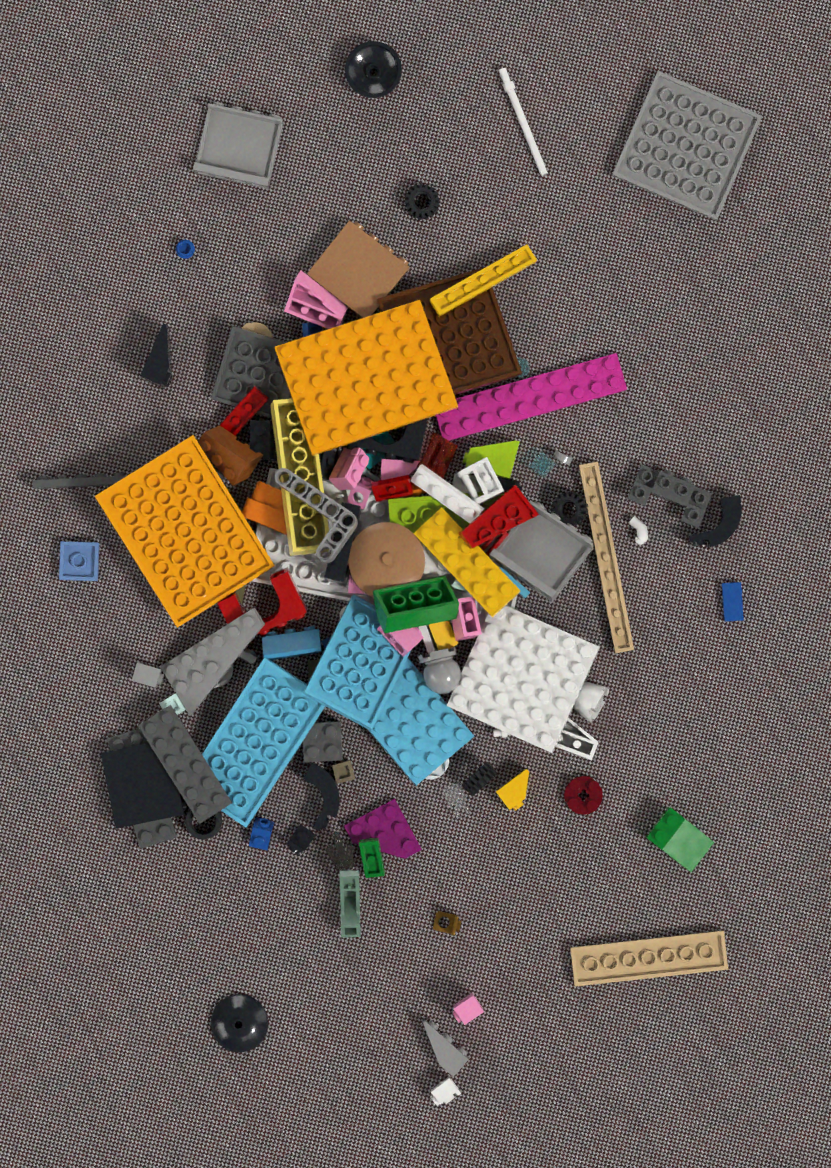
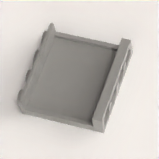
[193,102,283,189]
[489,500,593,603]

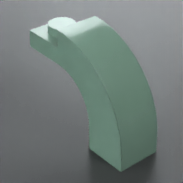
[339,870,361,938]

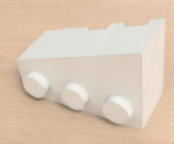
[555,718,598,760]

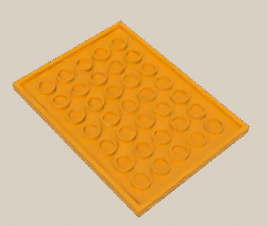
[274,300,458,456]
[94,435,275,628]

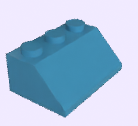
[262,626,323,660]

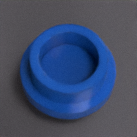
[176,240,195,259]

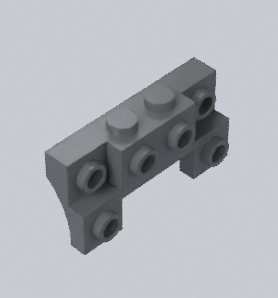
[627,464,712,528]

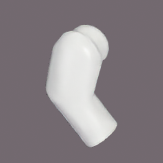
[629,516,648,545]

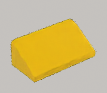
[429,620,458,650]

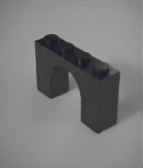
[344,418,428,463]
[324,502,361,584]

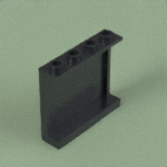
[101,743,188,829]

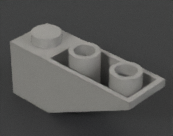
[423,1020,469,1077]

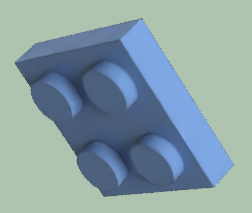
[59,541,100,581]

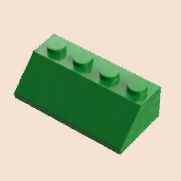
[373,576,459,634]

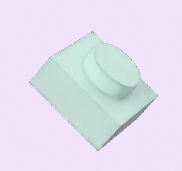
[159,693,186,715]

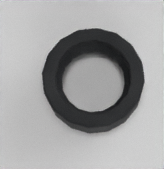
[185,809,222,839]

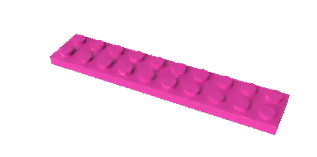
[436,353,627,442]

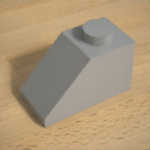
[131,662,164,688]

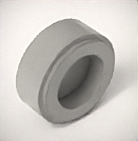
[553,450,573,465]

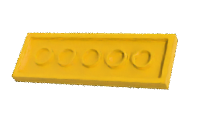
[413,507,521,618]

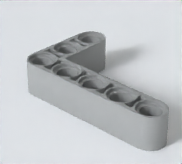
[275,468,358,563]

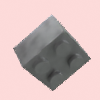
[303,722,343,763]

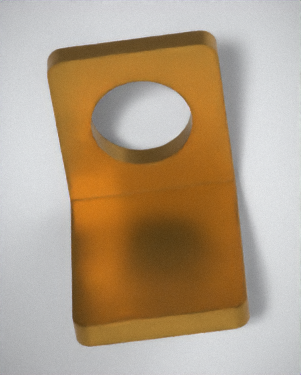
[433,911,461,936]

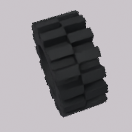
[405,183,439,220]
[551,492,588,526]
[462,762,497,797]

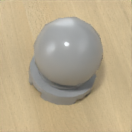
[418,647,461,694]

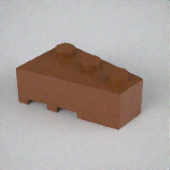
[198,425,263,486]

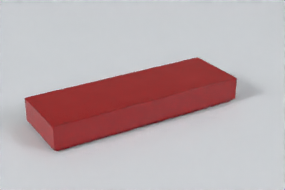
[220,386,269,436]

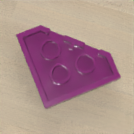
[344,799,422,859]

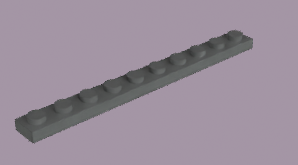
[32,468,226,490]

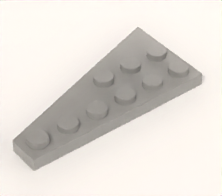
[161,608,265,716]

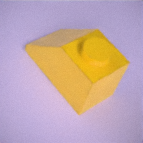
[495,769,529,811]

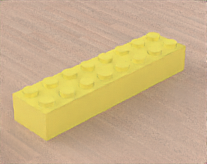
[270,399,330,556]

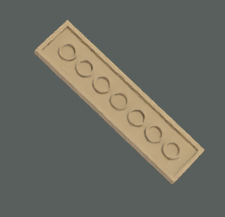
[570,930,728,986]

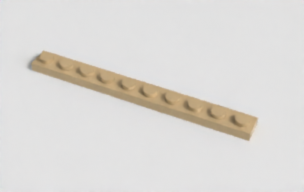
[579,462,634,653]

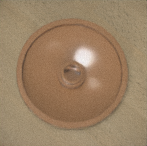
[348,522,425,598]

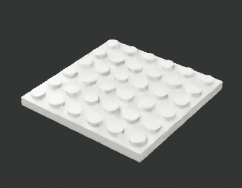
[447,606,600,753]

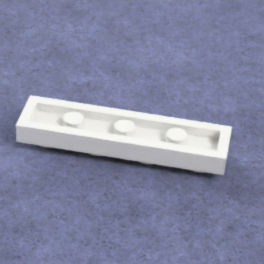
[410,464,484,523]

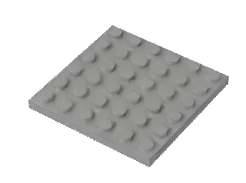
[612,71,762,221]

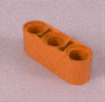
[250,481,284,512]
[242,498,287,535]

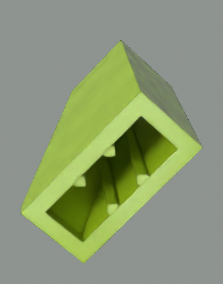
[463,441,520,480]

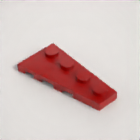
[458,485,539,549]

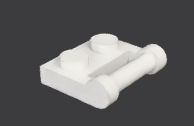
[457,457,505,505]

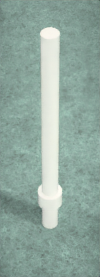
[498,68,548,176]

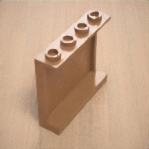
[307,220,410,319]

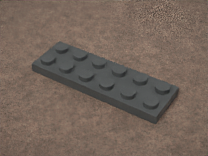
[138,705,232,824]
[107,728,177,849]

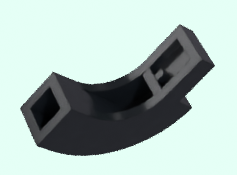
[687,495,742,548]
[303,762,340,831]

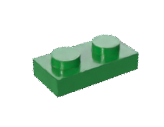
[359,838,385,878]

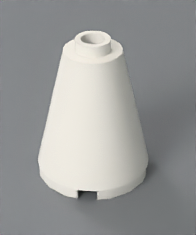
[573,681,609,722]

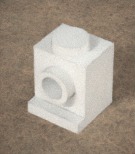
[430,1076,461,1106]

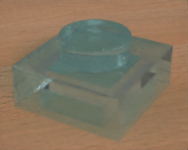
[530,452,556,479]

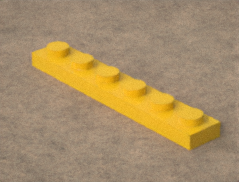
[429,245,537,317]

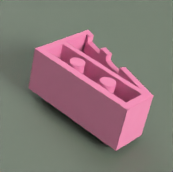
[284,270,348,329]

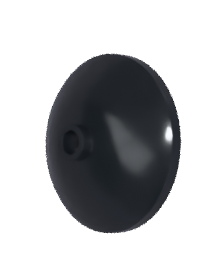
[345,41,402,98]
[210,994,268,1053]

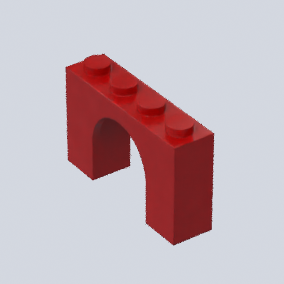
[217,567,307,636]

